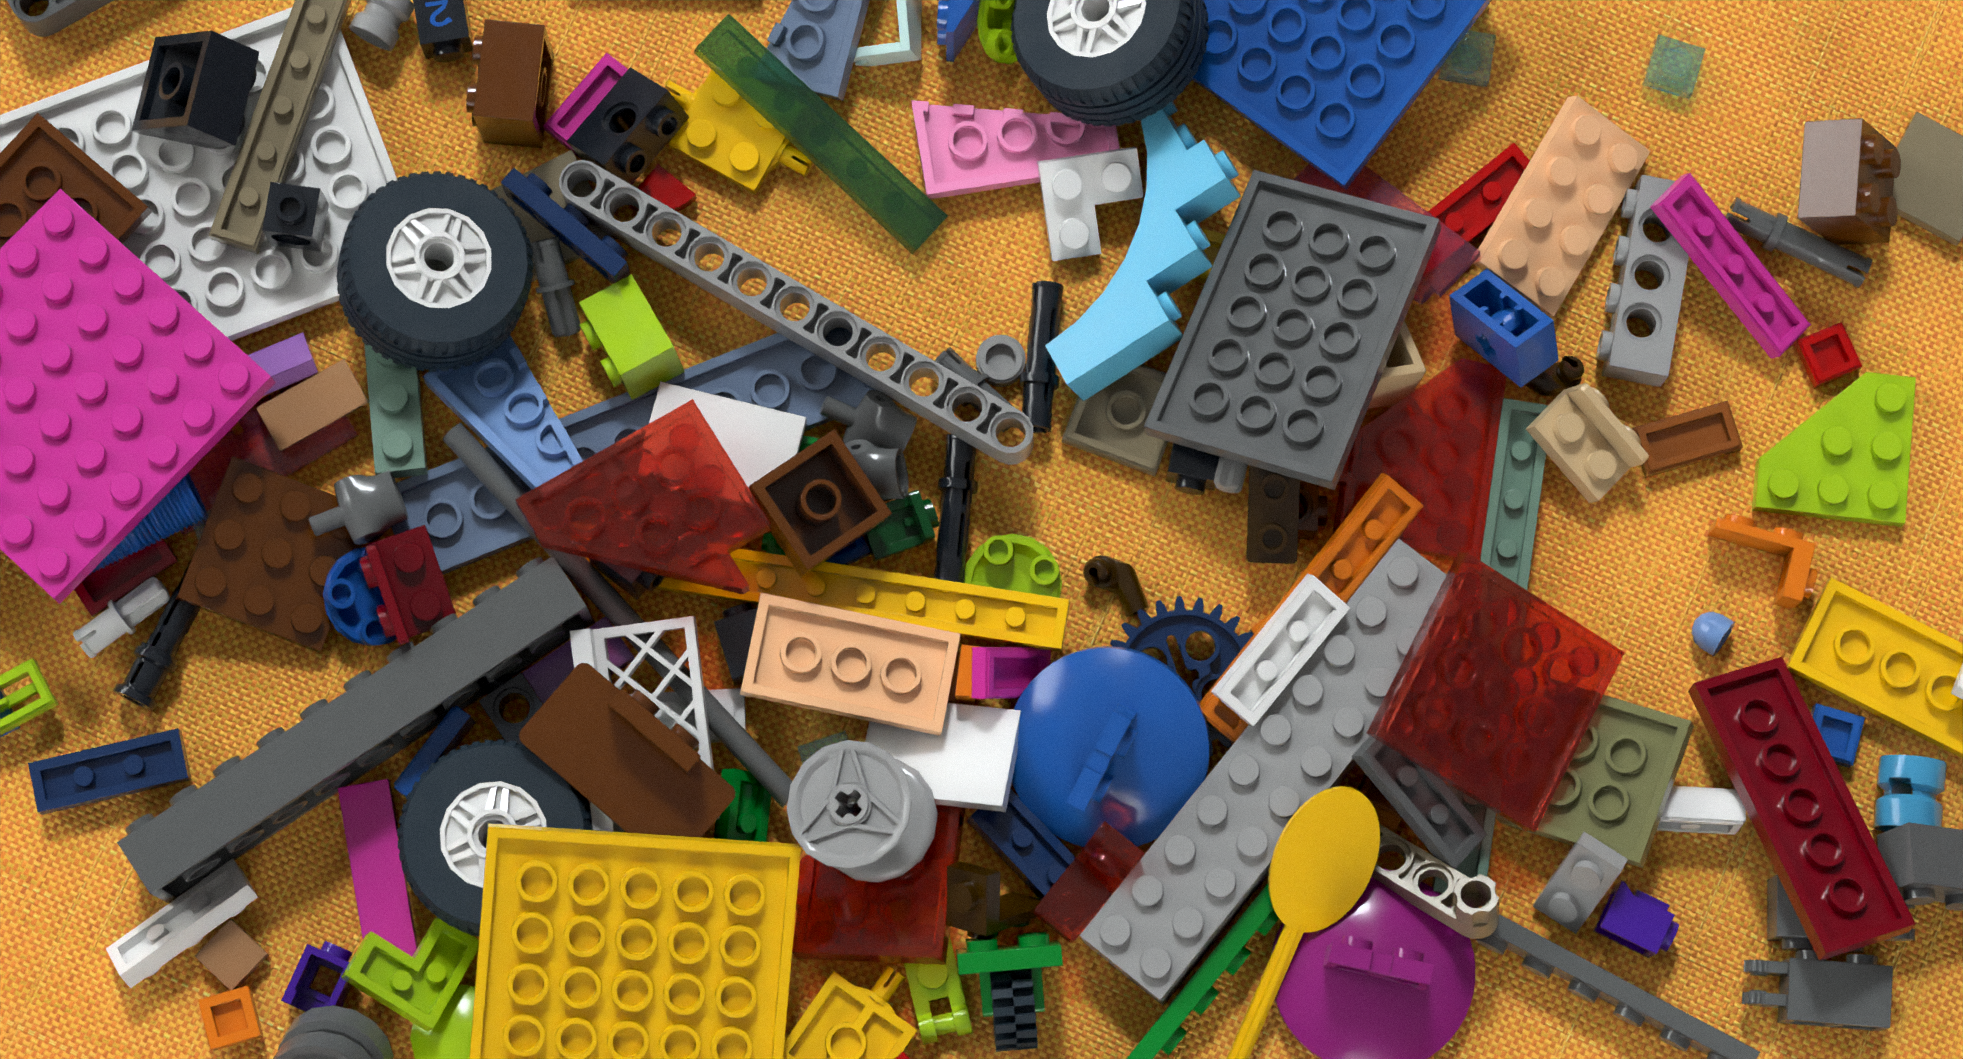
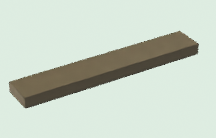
[209,0,351,254]

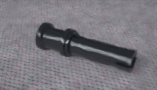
[113,559,200,711]

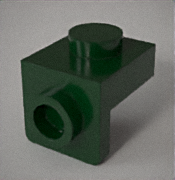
[864,489,939,562]

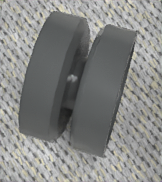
[273,1005,394,1059]

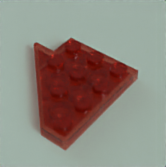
[1332,358,1507,565]
[515,399,771,594]
[792,805,965,965]

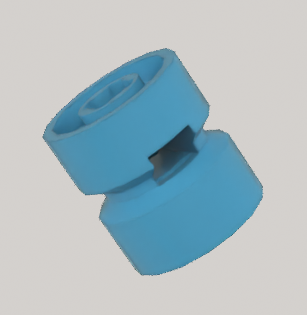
[1873,755,1947,832]

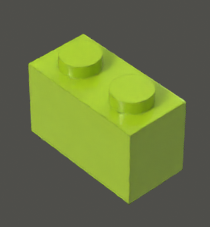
[579,274,685,400]

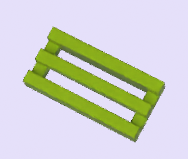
[0,658,59,736]

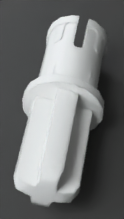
[73,577,170,658]

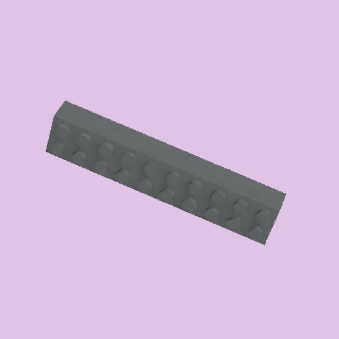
[117,556,595,903]

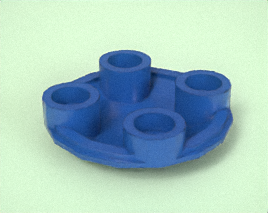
[323,547,397,646]

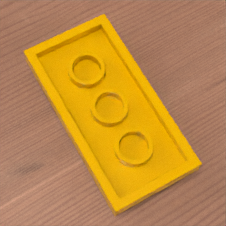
[1786,577,1963,759]

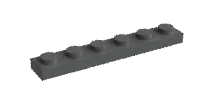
[1476,914,1760,1059]

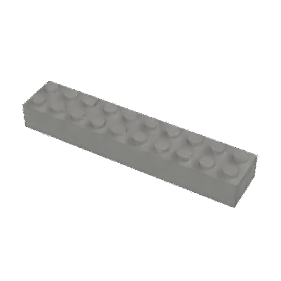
[1080,538,1480,1006]

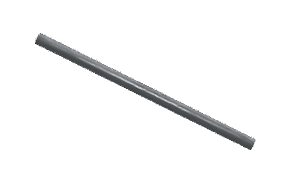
[443,423,792,808]

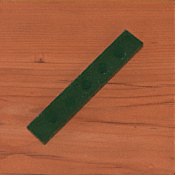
[694,14,948,254]

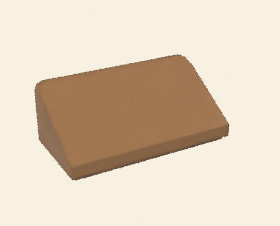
[256,359,369,451]

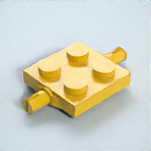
[664,60,815,195]
[783,965,918,1059]

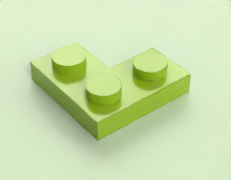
[341,917,479,1032]

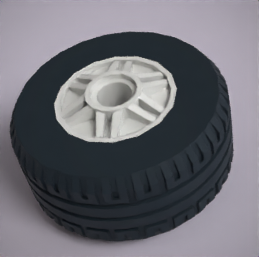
[1011,0,1209,127]
[336,171,534,372]
[397,740,593,936]

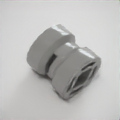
[349,0,414,51]

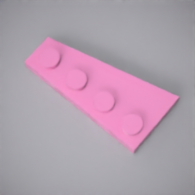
[911,100,1120,200]

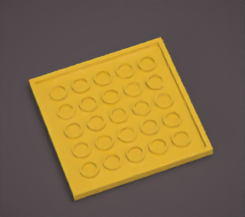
[469,823,801,1059]

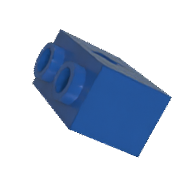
[1449,269,1559,387]

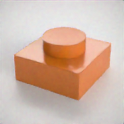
[198,986,264,1051]

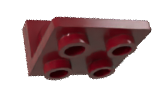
[359,524,457,645]

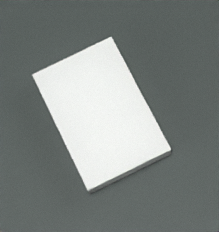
[635,382,807,510]
[865,703,1021,812]

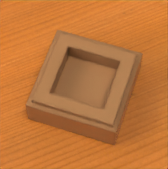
[195,919,270,990]

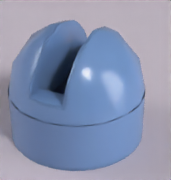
[1692,612,1735,656]

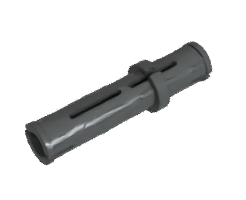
[1726,197,1872,288]

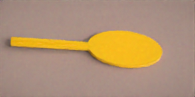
[1227,786,1380,1059]

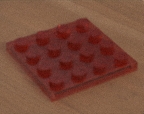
[1367,552,1625,832]

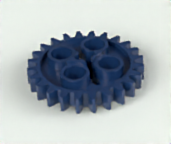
[1110,596,1254,756]

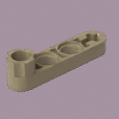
[1371,824,1499,939]

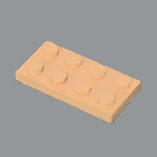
[1471,96,1651,317]
[740,593,961,736]

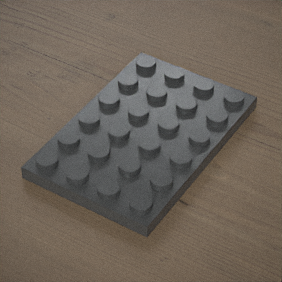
[1144,170,1442,490]

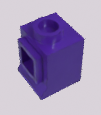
[1593,881,1679,958]
[281,941,353,1012]

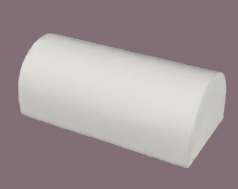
[1657,786,1746,835]

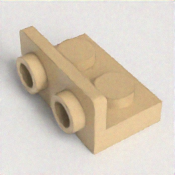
[1526,383,1649,503]

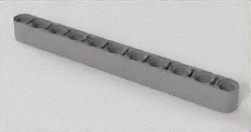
[559,160,1034,465]

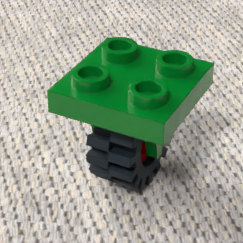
[956,932,1063,1052]

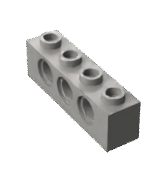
[1596,175,1689,387]

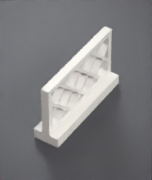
[570,616,720,832]

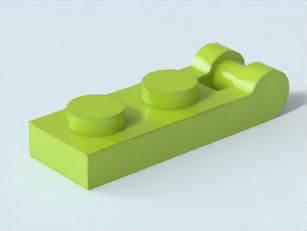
[890,893,973,1045]

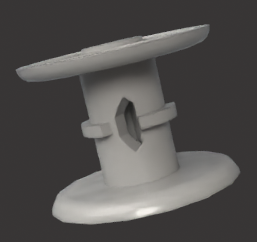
[787,740,938,883]

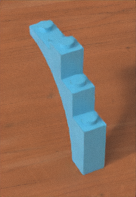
[1045,101,1241,401]

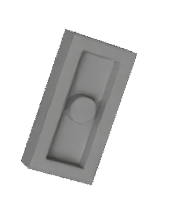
[1533,832,1628,934]

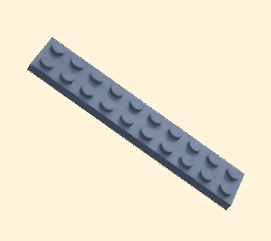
[391,307,875,575]

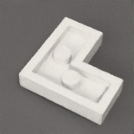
[1037,147,1144,261]

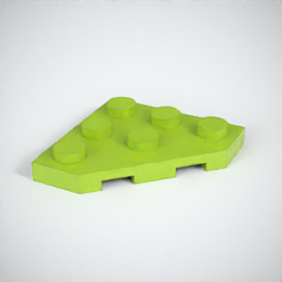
[1752,372,1916,527]

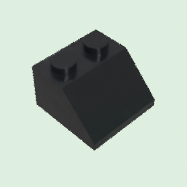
[131,31,259,148]

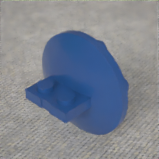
[1012,646,1210,851]

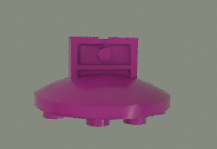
[1271,869,1475,1059]

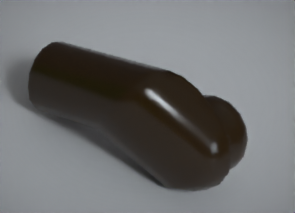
[1525,355,1584,396]
[1083,555,1150,617]

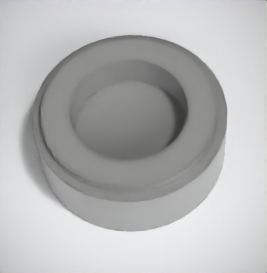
[976,335,1026,387]

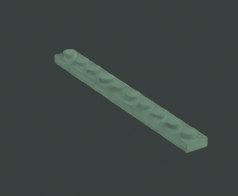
[1432,398,1548,895]

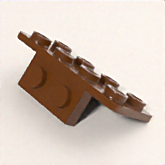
[519,663,735,838]

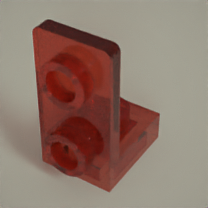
[1034,821,1145,943]

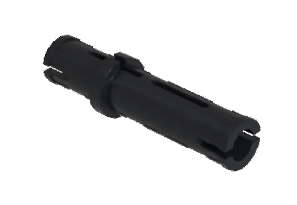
[1020,281,1064,433]
[934,434,978,583]

